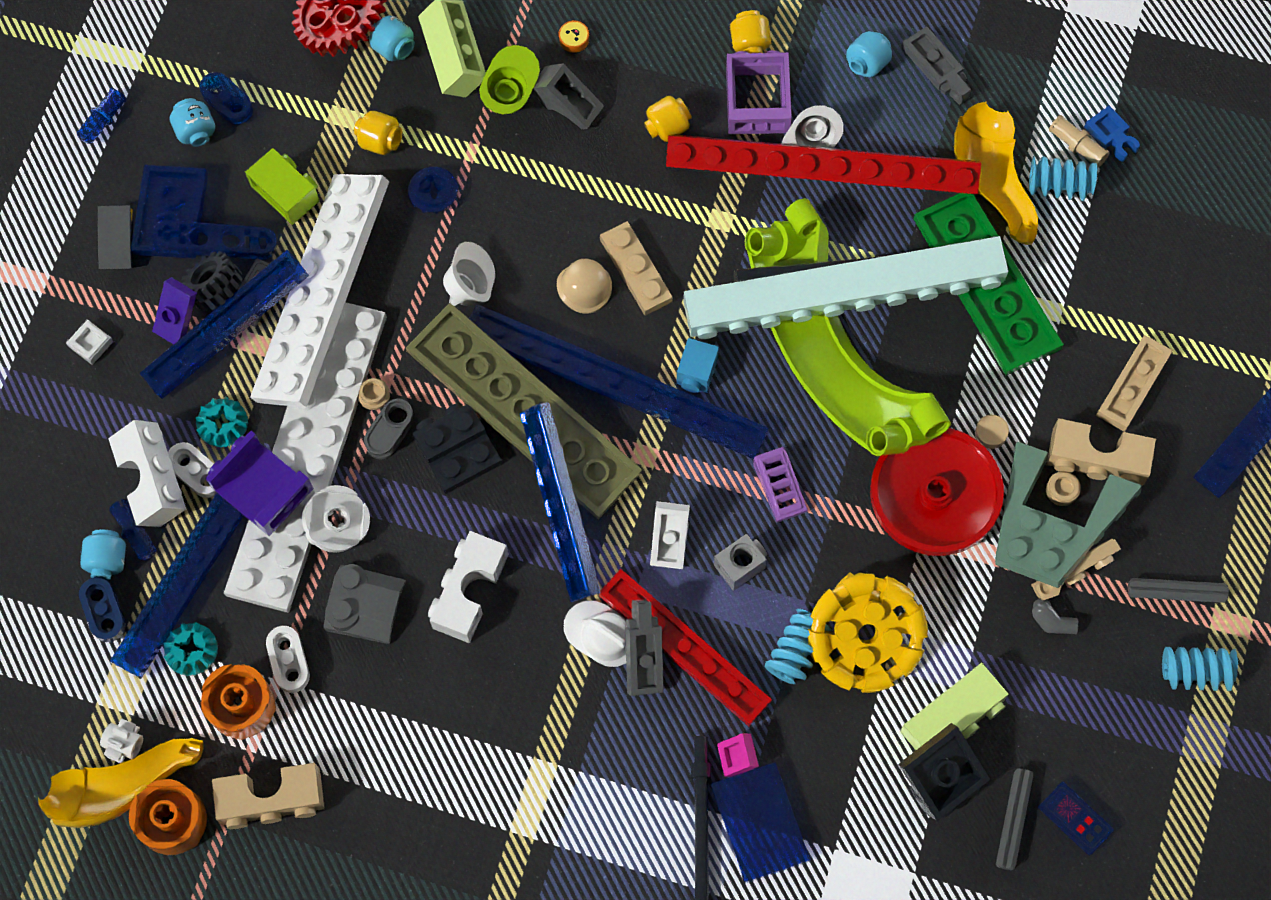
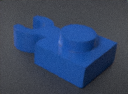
[1084,105,1140,162]

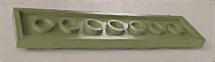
[406,303,642,520]

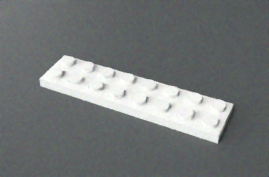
[250,174,389,408]

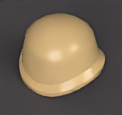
[557,259,612,314]

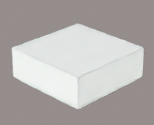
[66,320,114,365]

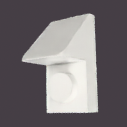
[650,501,690,569]

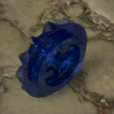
[408,167,458,215]

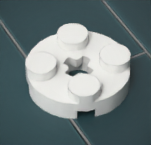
[302,485,370,553]

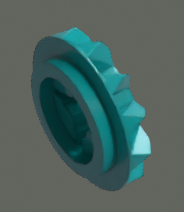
[195,396,248,447]
[164,622,218,676]

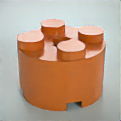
[201,664,276,740]
[129,779,207,855]

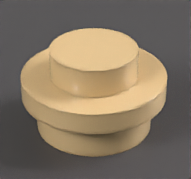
[358,378,390,410]

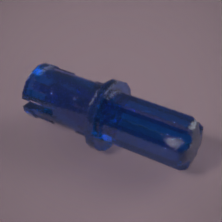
[77,88,127,144]
[109,499,156,561]

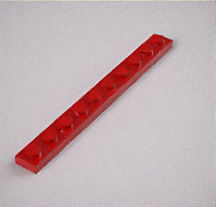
[666,135,981,194]

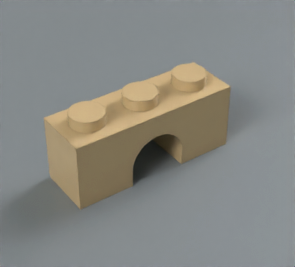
[1046,418,1156,485]
[212,763,324,829]

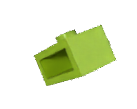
[245,148,320,225]

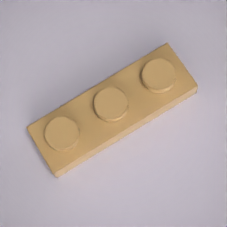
[600,221,673,316]
[1096,335,1173,432]

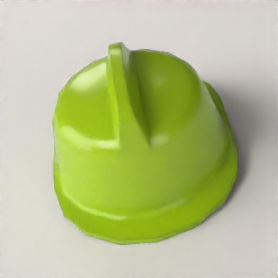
[479,45,540,114]

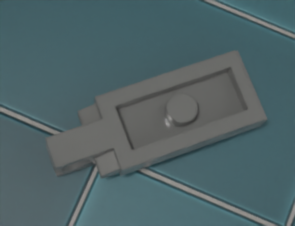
[901,27,971,105]
[625,599,663,696]

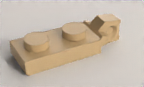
[1031,539,1121,601]

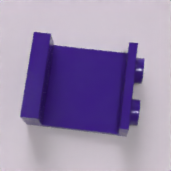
[205,431,314,536]

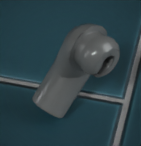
[1032,598,1078,634]

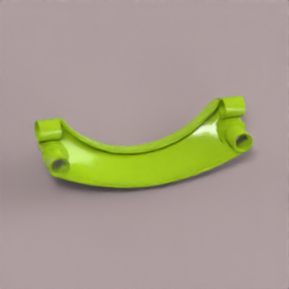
[744,198,951,456]

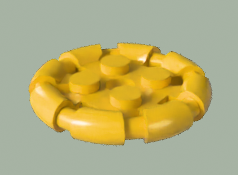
[807,574,928,693]

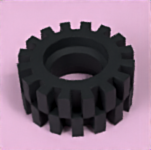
[181,251,242,311]

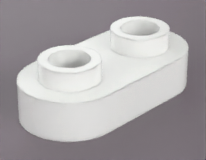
[168,442,218,498]
[266,626,310,693]

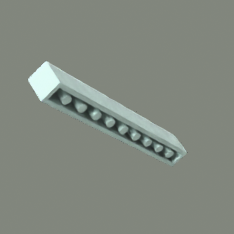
[683,236,1008,339]

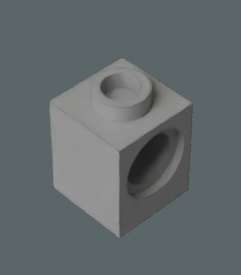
[714,534,767,591]

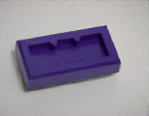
[152,277,197,347]

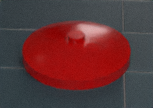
[870,428,1004,556]

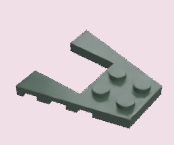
[995,441,1142,588]

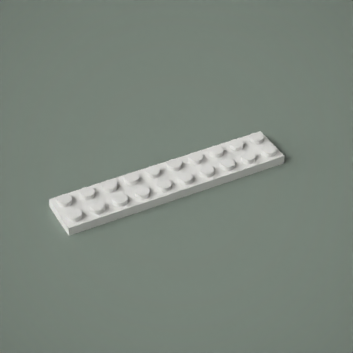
[224,302,387,613]

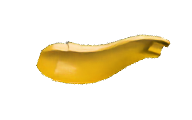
[954,102,1038,245]
[38,738,203,828]

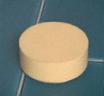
[975,415,1009,449]
[1046,471,1081,506]

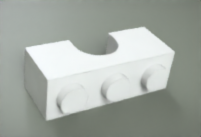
[108,420,186,527]
[428,531,509,643]

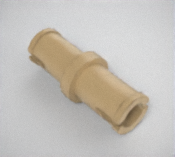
[1049,115,1110,168]

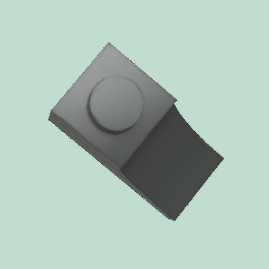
[532,63,604,129]

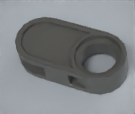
[364,399,414,459]

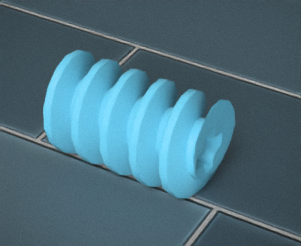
[1029,156,1097,202]
[764,609,832,684]
[1162,647,1238,691]

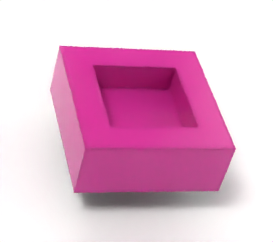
[717,733,759,777]

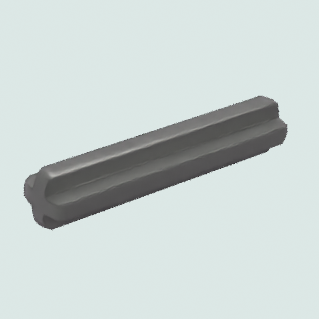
[1128,578,1229,603]
[996,768,1033,870]

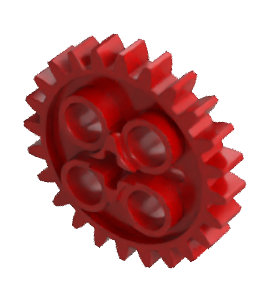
[292,0,387,57]

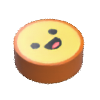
[559,21,589,53]

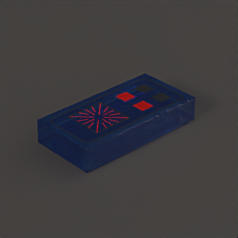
[1038,781,1114,856]

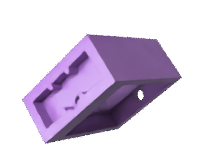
[726,50,791,134]

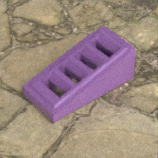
[753,447,808,523]

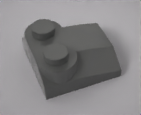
[324,564,406,644]

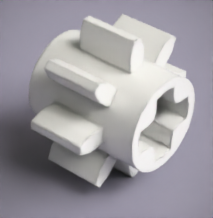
[100,719,143,763]

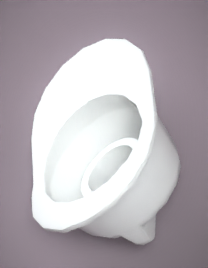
[781,106,843,149]
[443,242,495,306]
[564,601,627,667]

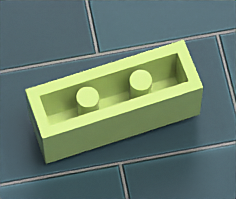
[418,0,486,97]
[900,663,1008,750]

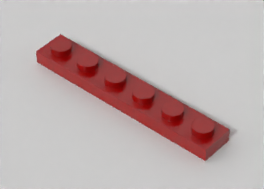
[599,569,772,727]

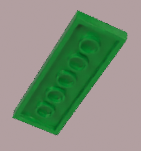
[913,193,1064,376]

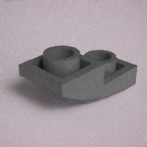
[98,205,132,269]

